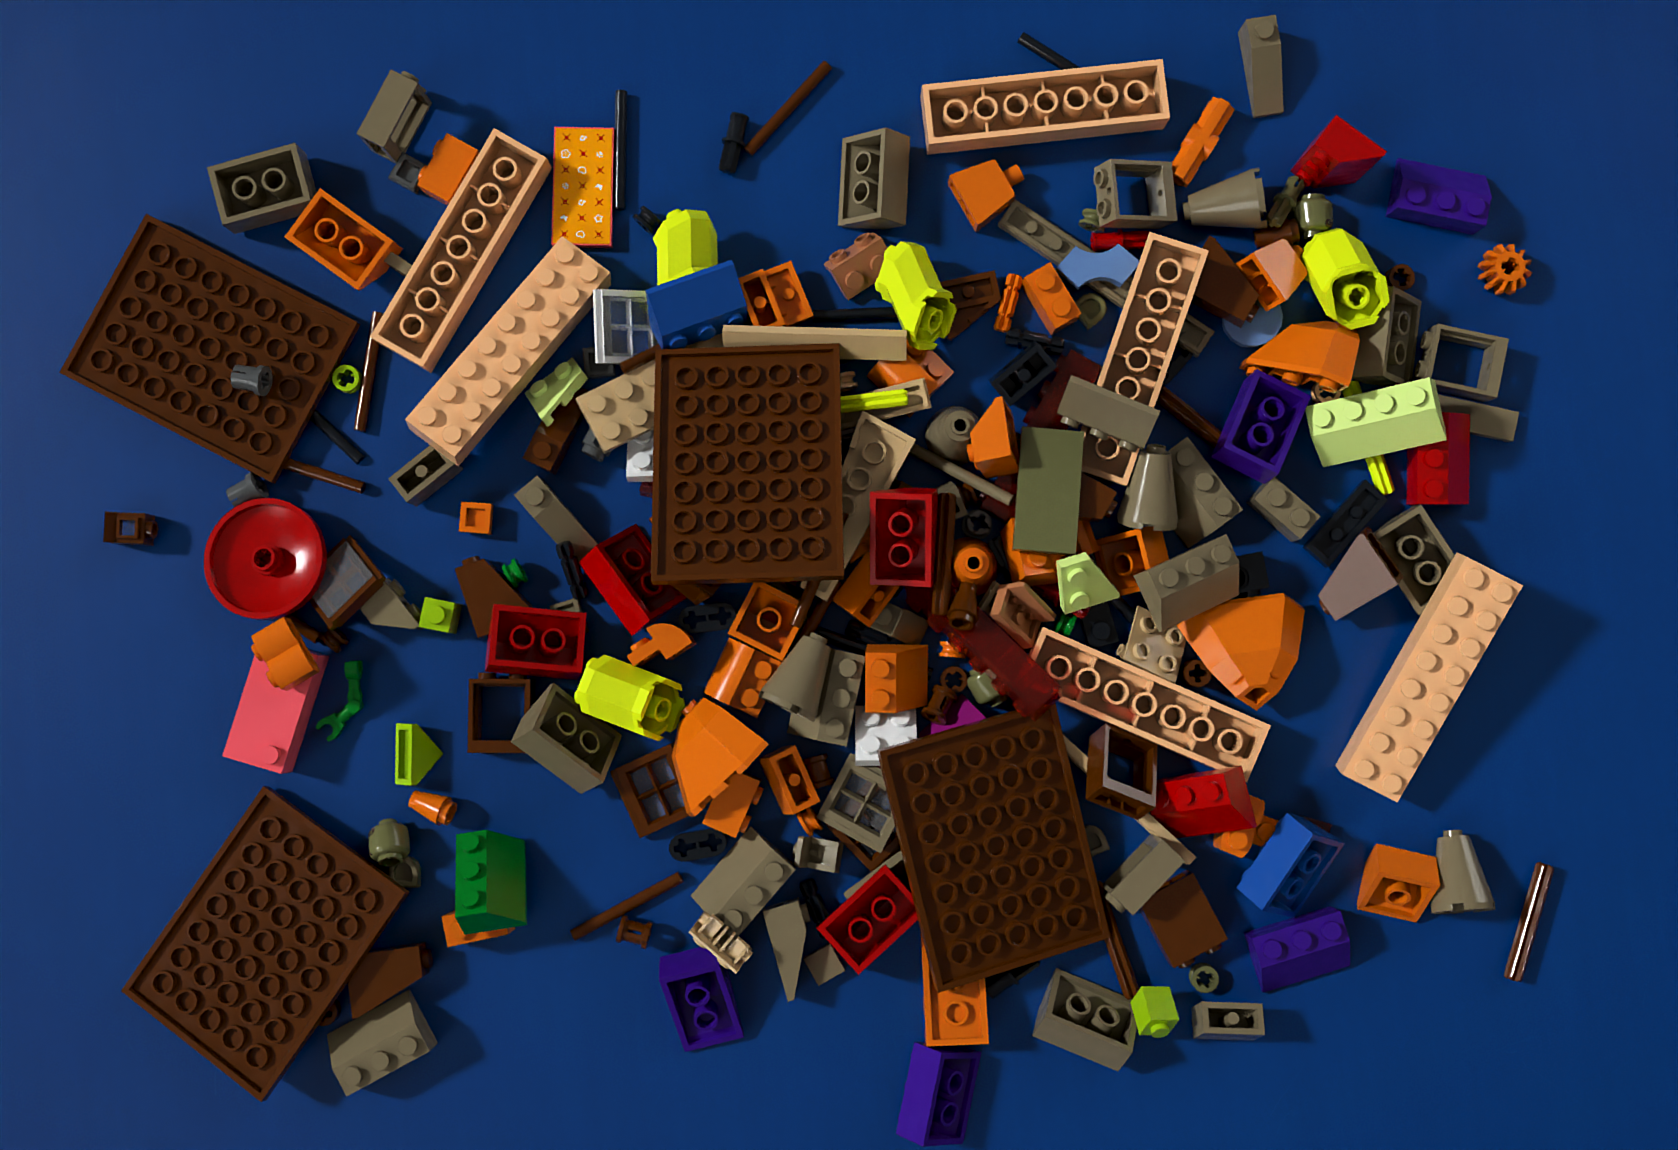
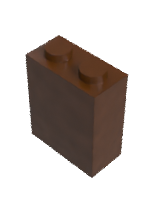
[1140,870,1228,968]

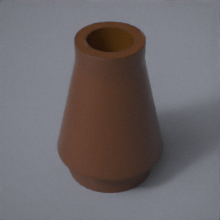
[1253,217,1300,249]
[947,582,978,631]

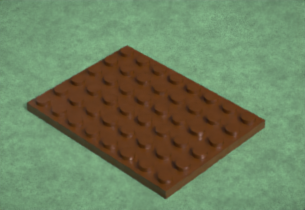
[59,214,361,484]
[651,343,844,585]
[877,700,1111,993]
[121,786,410,1102]

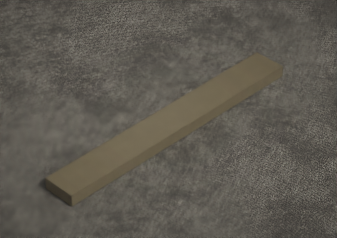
[998,199,1215,358]

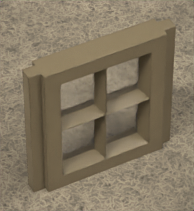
[816,753,895,853]

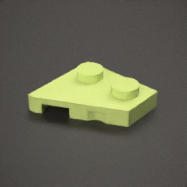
[524,358,588,427]
[1056,552,1120,614]

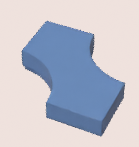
[1055,243,1139,290]

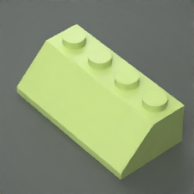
[1305,377,1447,467]

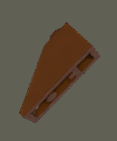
[523,388,589,475]

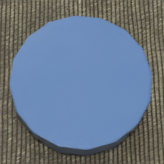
[1222,299,1283,348]

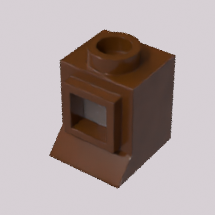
[103,511,158,546]

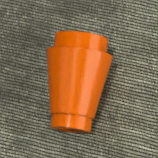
[408,790,457,826]

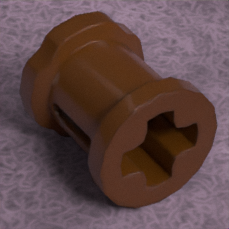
[1178,660,1212,687]
[921,685,958,725]
[802,753,835,789]
[616,915,653,950]

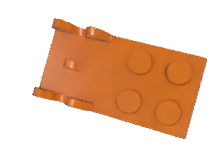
[920,930,989,1047]

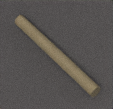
[909,444,1015,506]

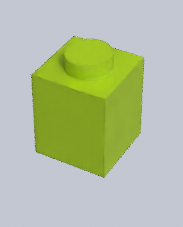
[418,597,463,634]
[1130,986,1179,1038]

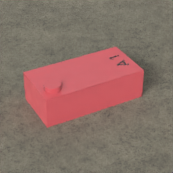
[222,650,329,774]

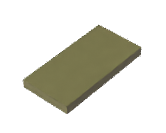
[1012,426,1084,556]

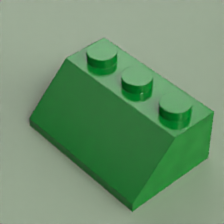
[455,830,527,935]

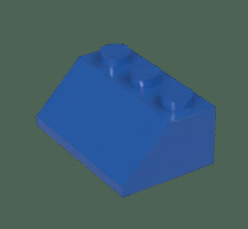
[645,260,748,349]
[1237,813,1345,918]

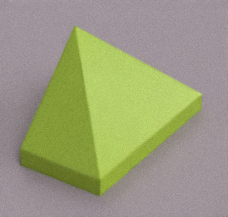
[395,723,443,786]

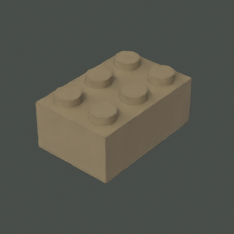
[207,143,317,234]

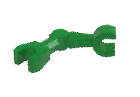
[315,660,364,742]

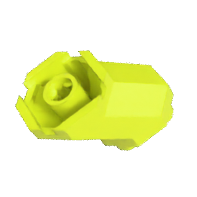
[653,209,718,286]
[1301,228,1390,330]
[875,241,957,350]
[574,654,685,742]

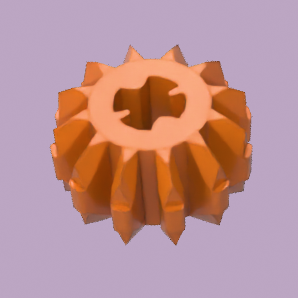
[1477,244,1533,295]

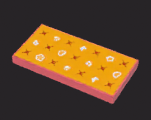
[551,127,615,248]

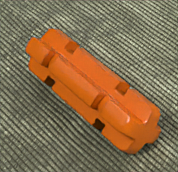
[994,273,1023,333]

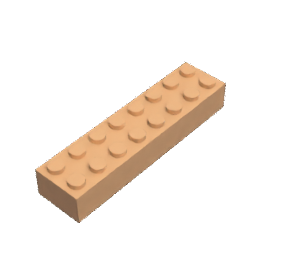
[920,59,1170,155]
[370,128,552,373]
[1081,232,1209,487]
[405,236,611,467]
[1335,552,1523,803]
[1015,627,1271,782]

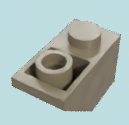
[359,578,424,630]

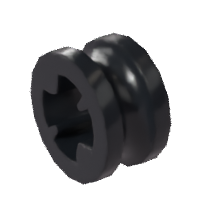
[632,206,662,235]

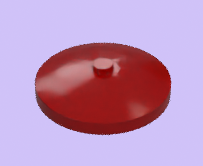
[204,498,327,620]

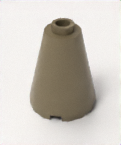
[1182,167,1267,229]
[925,406,980,465]
[1117,444,1178,531]
[758,632,831,722]
[1430,830,1495,914]

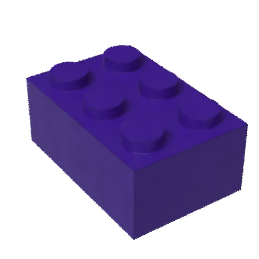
[1211,369,1311,484]

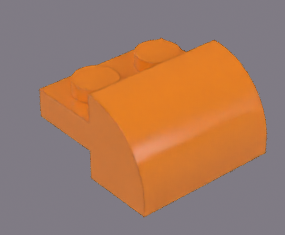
[738,261,814,327]
[867,340,954,418]
[627,623,697,667]
[703,637,782,718]

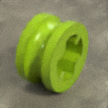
[332,365,362,394]

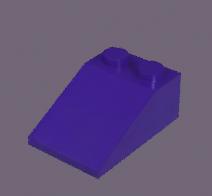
[659,947,744,1052]

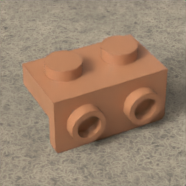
[824,232,887,300]
[989,581,1056,649]

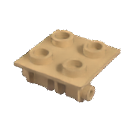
[1116,605,1186,684]
[688,912,753,974]

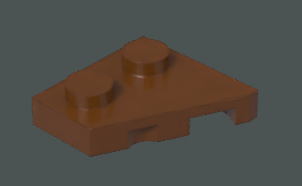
[940,270,1001,341]

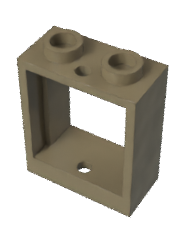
[356,69,432,164]
[1093,159,1177,229]
[1414,324,1509,402]
[1103,834,1185,915]

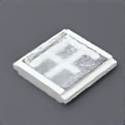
[593,289,658,364]

